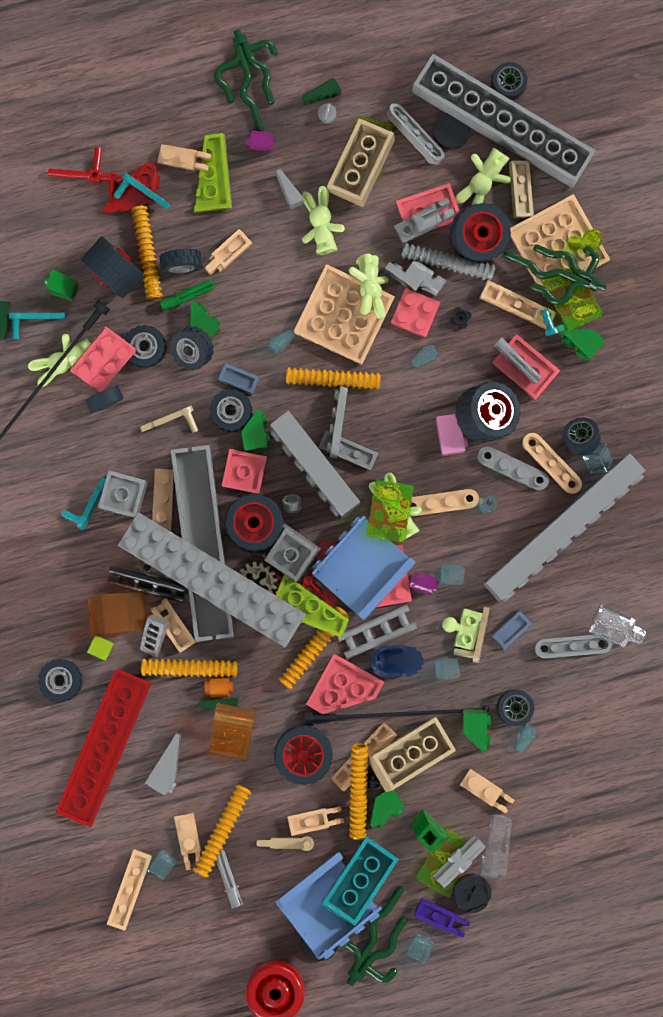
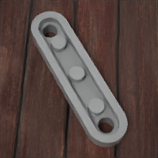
[386,104,444,165]
[326,386,348,459]
[477,446,549,491]
[534,634,612,658]

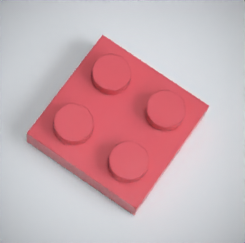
[391,288,440,338]
[222,449,267,494]

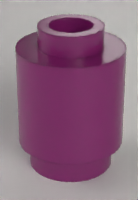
[246,130,274,151]
[409,572,439,595]

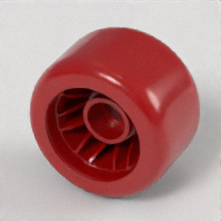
[246,960,305,1017]

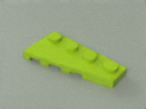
[194,133,232,214]
[276,574,349,638]

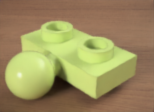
[442,609,483,651]

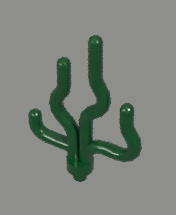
[214,29,278,132]
[504,244,607,305]
[343,886,407,987]

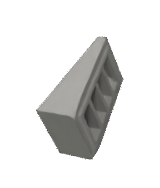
[276,169,304,209]
[140,615,170,657]

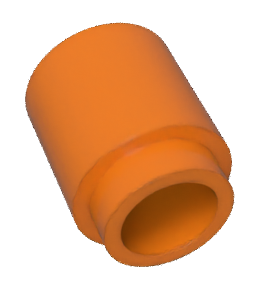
[205,678,233,698]

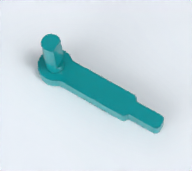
[113,172,171,209]
[541,309,596,337]
[9,313,65,339]
[61,477,106,530]

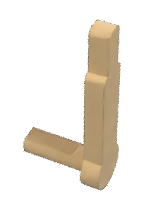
[140,405,198,433]
[454,607,490,663]
[257,836,314,851]

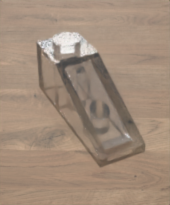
[480,814,512,880]

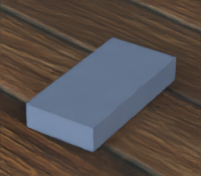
[217,362,260,395]
[491,610,532,650]

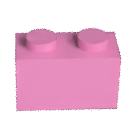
[436,414,468,456]

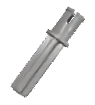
[494,337,541,384]
[216,850,243,908]

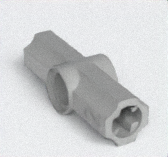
[432,834,486,888]

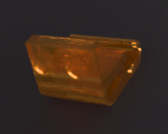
[87,592,146,635]
[208,703,256,762]

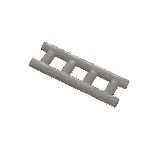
[337,604,418,659]

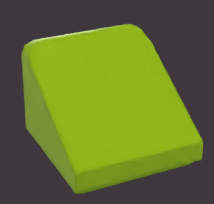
[87,635,114,661]

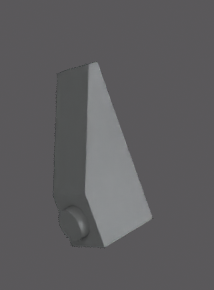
[145,733,181,796]

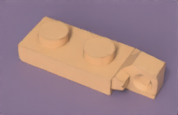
[205,229,252,275]

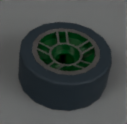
[491,62,528,100]
[85,385,124,414]
[563,417,601,455]
[497,689,535,726]

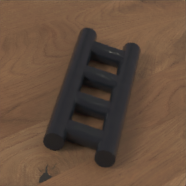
[108,566,185,602]

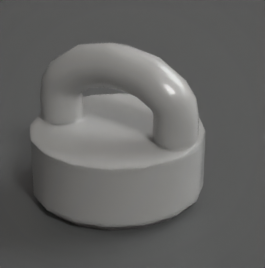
[318,103,337,124]
[282,494,302,513]

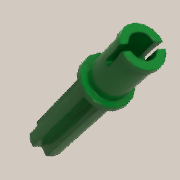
[159,279,214,312]

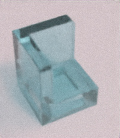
[582,443,613,473]
[439,564,465,585]
[434,658,460,680]
[147,850,177,880]
[407,933,434,965]

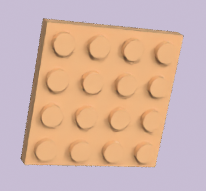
[510,194,610,297]
[293,264,395,365]

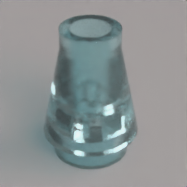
[267,329,296,355]
[410,344,439,369]
[478,494,497,513]
[513,723,538,753]

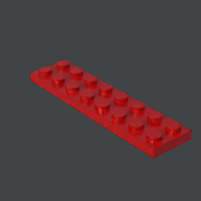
[55,668,152,827]

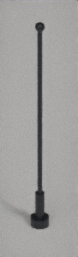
[0,300,110,440]
[304,706,490,726]

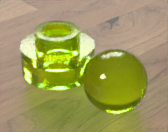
[567,229,603,251]

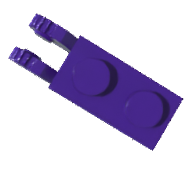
[413,897,470,937]

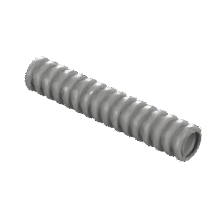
[401,242,495,281]

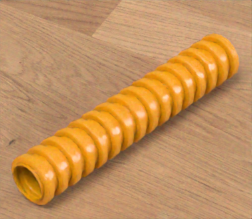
[131,206,163,300]
[286,367,381,390]
[278,606,349,690]
[141,659,237,678]
[349,744,368,840]
[193,785,251,878]

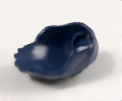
[370,645,424,678]

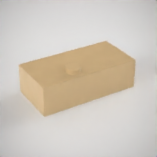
[327,118,395,207]
[367,717,456,792]

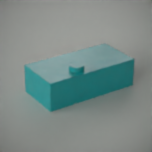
[321,837,399,927]

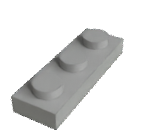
[318,431,378,471]

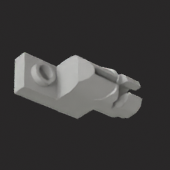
[394,198,455,244]
[385,261,446,296]

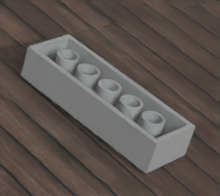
[270,411,360,519]

